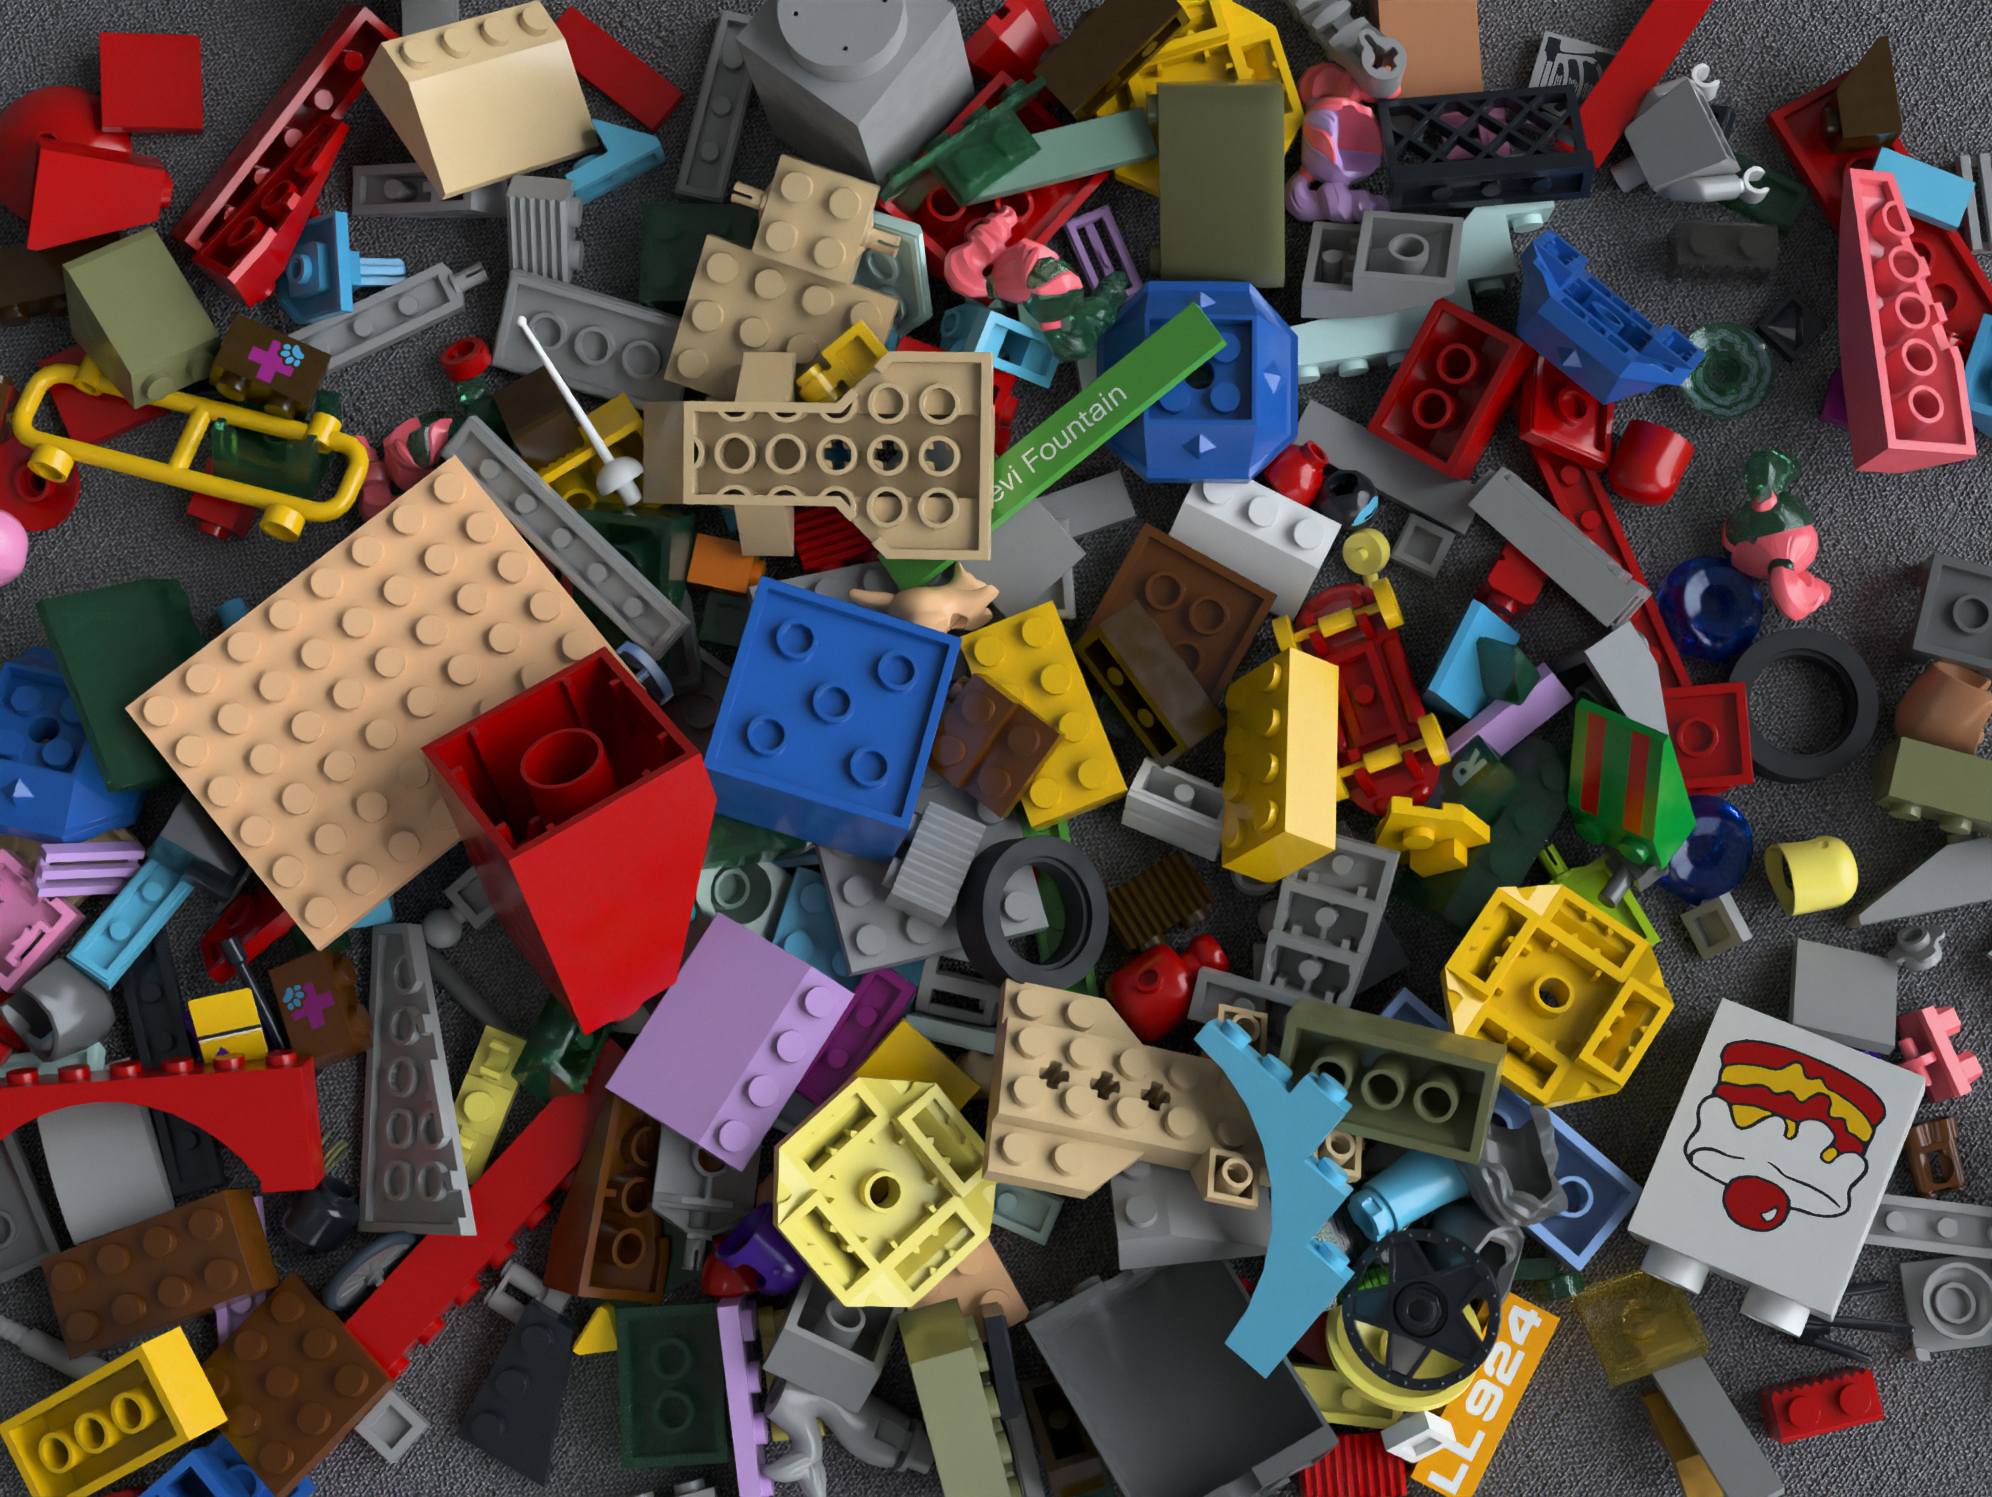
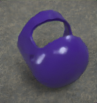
[715,1201,810,1296]

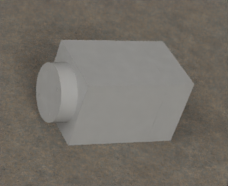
[736,0,976,204]

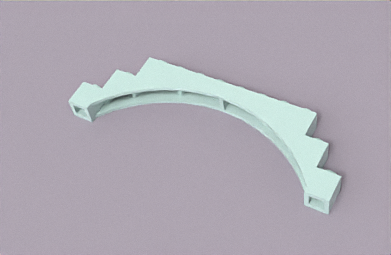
[964,153,1555,392]

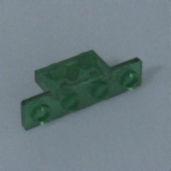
[879,75,1048,209]

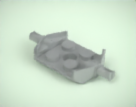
[647,1124,762,1271]

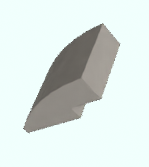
[1301,210,1464,319]
[37,1057,175,1247]

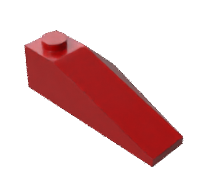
[191,114,349,308]

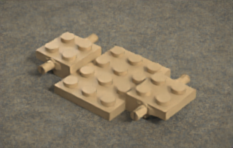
[663,153,902,512]

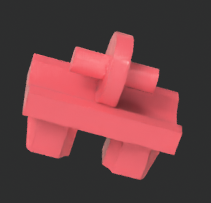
[1894,1005,1983,1104]

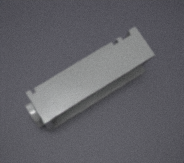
[1468,466,1652,627]

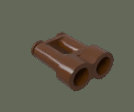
[1902,1115,1967,1198]

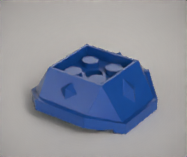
[1516,229,1707,405]
[1096,281,1298,484]
[0,646,162,844]

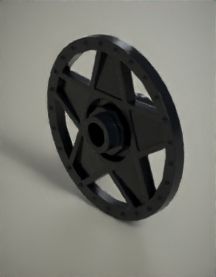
[1342,1229,1502,1391]

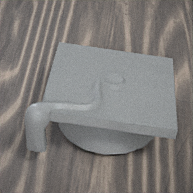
[1898,1256,1992,1364]

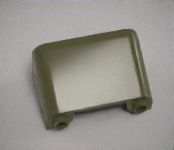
[1146,78,1285,288]

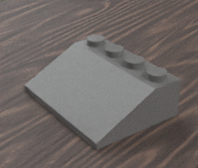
[1098,1090,1271,1270]

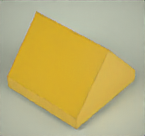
[573,1301,625,1355]

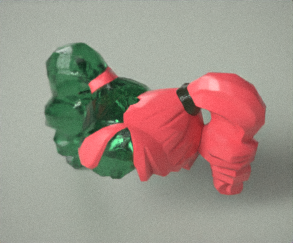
[944,205,1128,363]
[346,377,517,522]
[1721,449,1831,621]

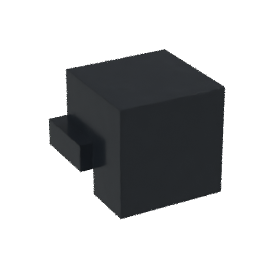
[145,786,249,904]

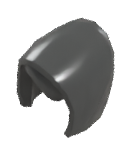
[0,957,116,1063]
[1425,1198,1524,1305]

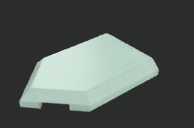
[853,210,933,342]

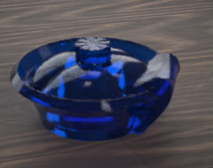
[1659,556,1763,664]
[1654,795,1753,906]

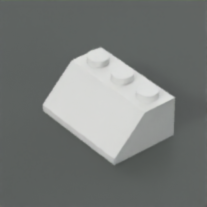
[1169,480,1342,623]

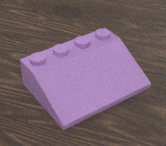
[605,912,855,1172]

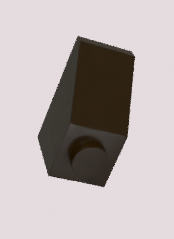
[1820,36,1903,154]

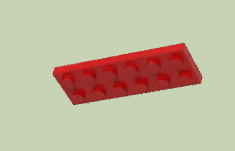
[1765,67,1992,346]

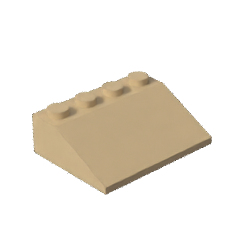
[361,0,599,200]

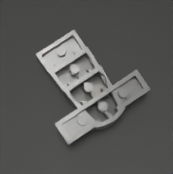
[1187,834,1401,1057]

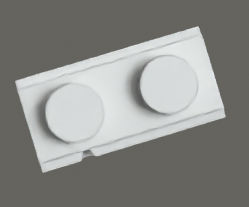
[1121,757,1224,862]

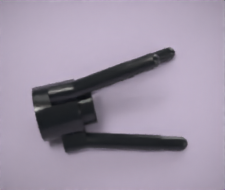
[1784,1280,1916,1364]

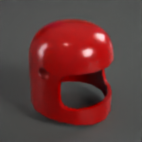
[1607,419,1695,507]

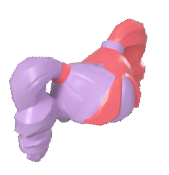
[1284,62,1401,224]

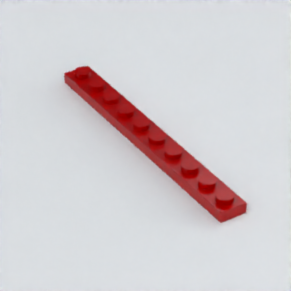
[1508,380,1737,805]

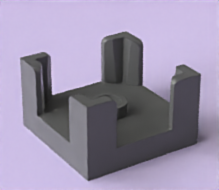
[1896,552,1992,684]

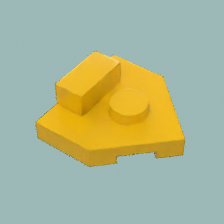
[1375,796,1490,878]

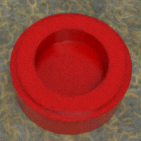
[439,337,492,382]

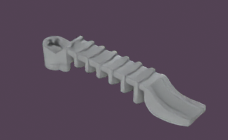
[1279,0,1407,98]

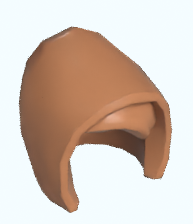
[1894,660,1992,756]

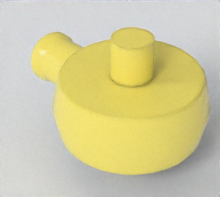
[1343,528,1390,589]

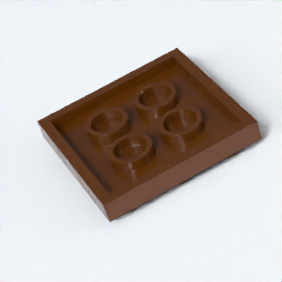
[1074,522,1278,706]
[201,1272,396,1497]

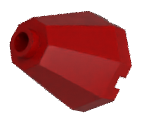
[964,0,1063,108]

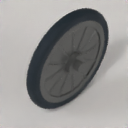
[322,1231,417,1310]

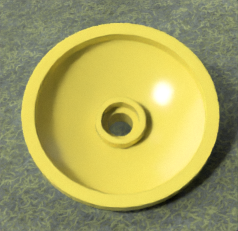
[1325,1266,1483,1412]

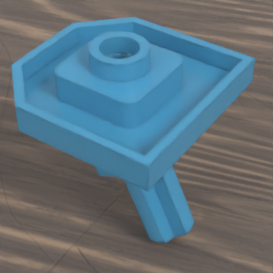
[277,211,406,325]

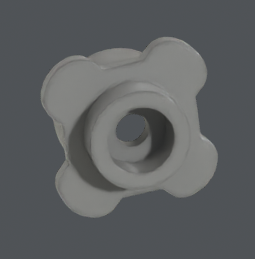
[1887,925,1946,972]

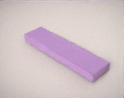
[1422,662,1574,809]

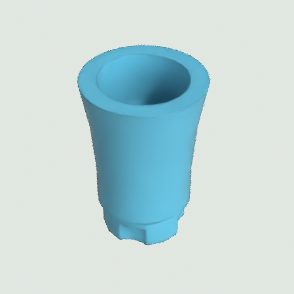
[1347,1148,1469,1242]

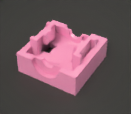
[0,848,87,994]

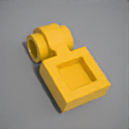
[795,319,888,403]

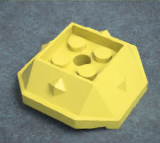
[773,1076,998,1307]

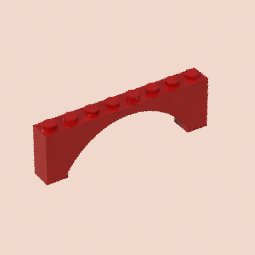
[0,1049,325,1193]

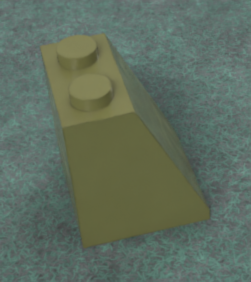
[62,227,221,409]

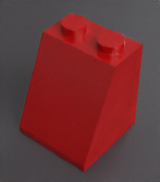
[25,136,173,251]

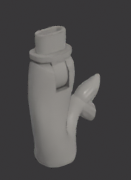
[763,1375,934,1497]

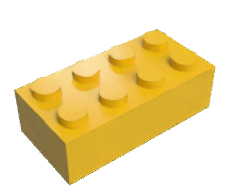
[960,600,1129,832]
[1220,647,1339,884]
[0,1326,228,1497]

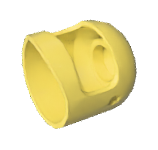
[1764,835,1858,916]

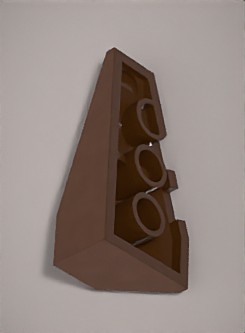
[543,1090,670,1304]

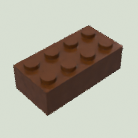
[40,1188,280,1360]

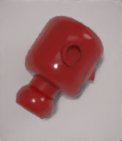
[1103,934,1230,1044]

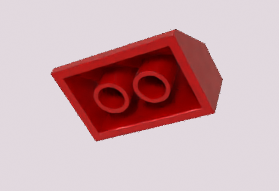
[1366,298,1537,481]

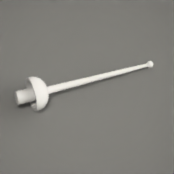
[516,316,644,507]

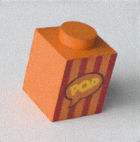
[687,533,766,602]

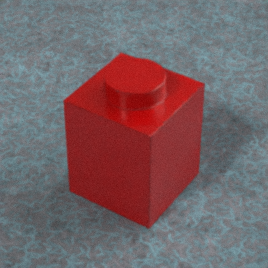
[186,458,267,541]

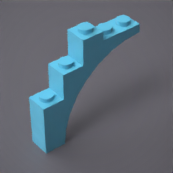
[1194,1018,1355,1379]

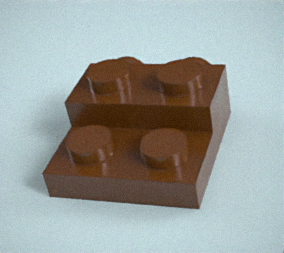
[927,673,1065,818]

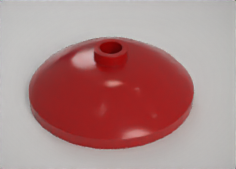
[0,86,134,222]

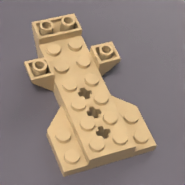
[643,351,995,561]
[981,978,1362,1211]

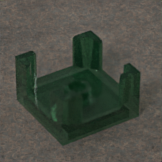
[211,390,342,497]

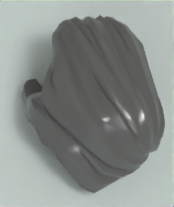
[1453,1104,1568,1227]

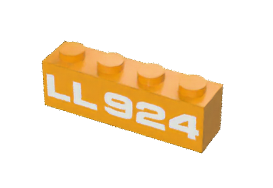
[1404,1292,1560,1497]

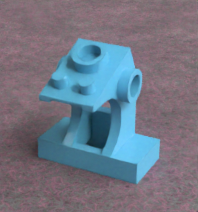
[940,303,1067,389]

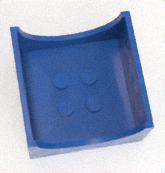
[704,575,962,866]

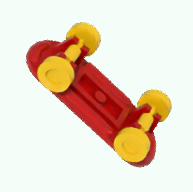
[1272,577,1451,817]

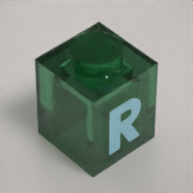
[1438,734,1527,823]

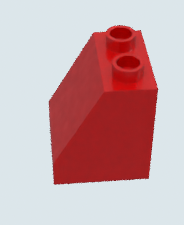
[421,646,717,1036]

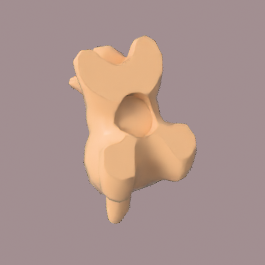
[848,562,999,633]

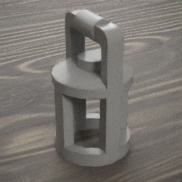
[915,950,1000,1027]

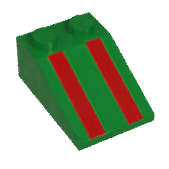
[1567,698,1697,870]

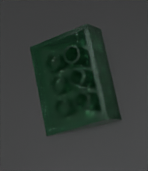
[34,579,207,793]

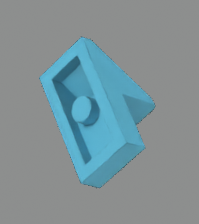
[565,119,667,205]

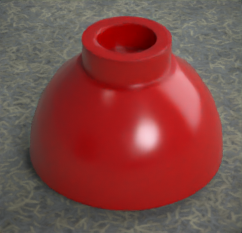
[1262,440,1329,508]
[700,1234,759,1299]

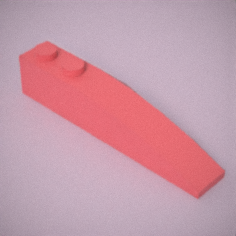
[1838,168,1977,474]

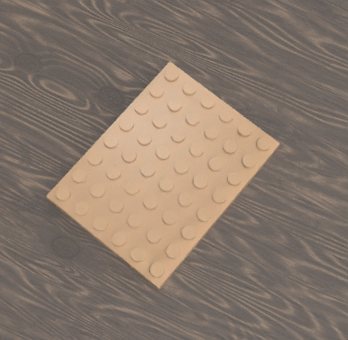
[125,455,647,951]

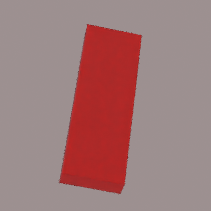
[555,6,685,135]

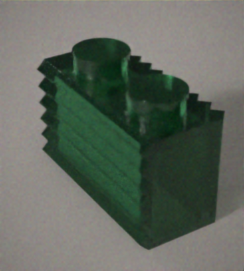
[511,992,617,1100]

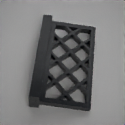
[1376,84,1595,213]

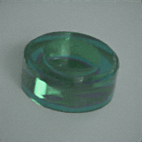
[1532,1270,1587,1303]

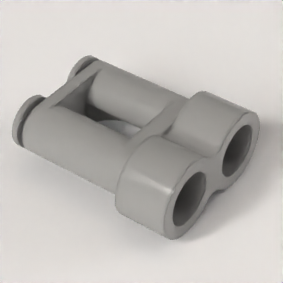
[483,1259,574,1325]

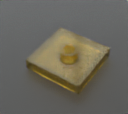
[1570,1268,1710,1388]

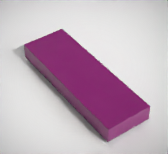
[794,968,919,1107]

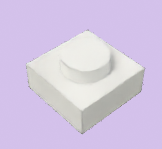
[1381,1410,1457,1464]

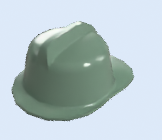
[695,846,793,942]

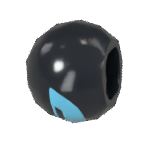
[1315,470,1378,532]

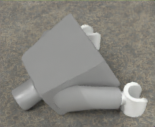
[1611,63,1770,204]

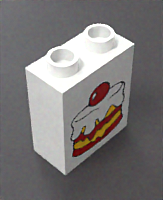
[1627,998,1926,1338]

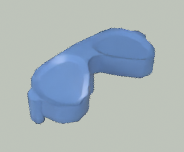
[615,641,674,706]

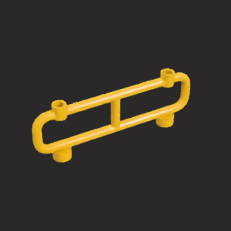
[11,354,369,542]

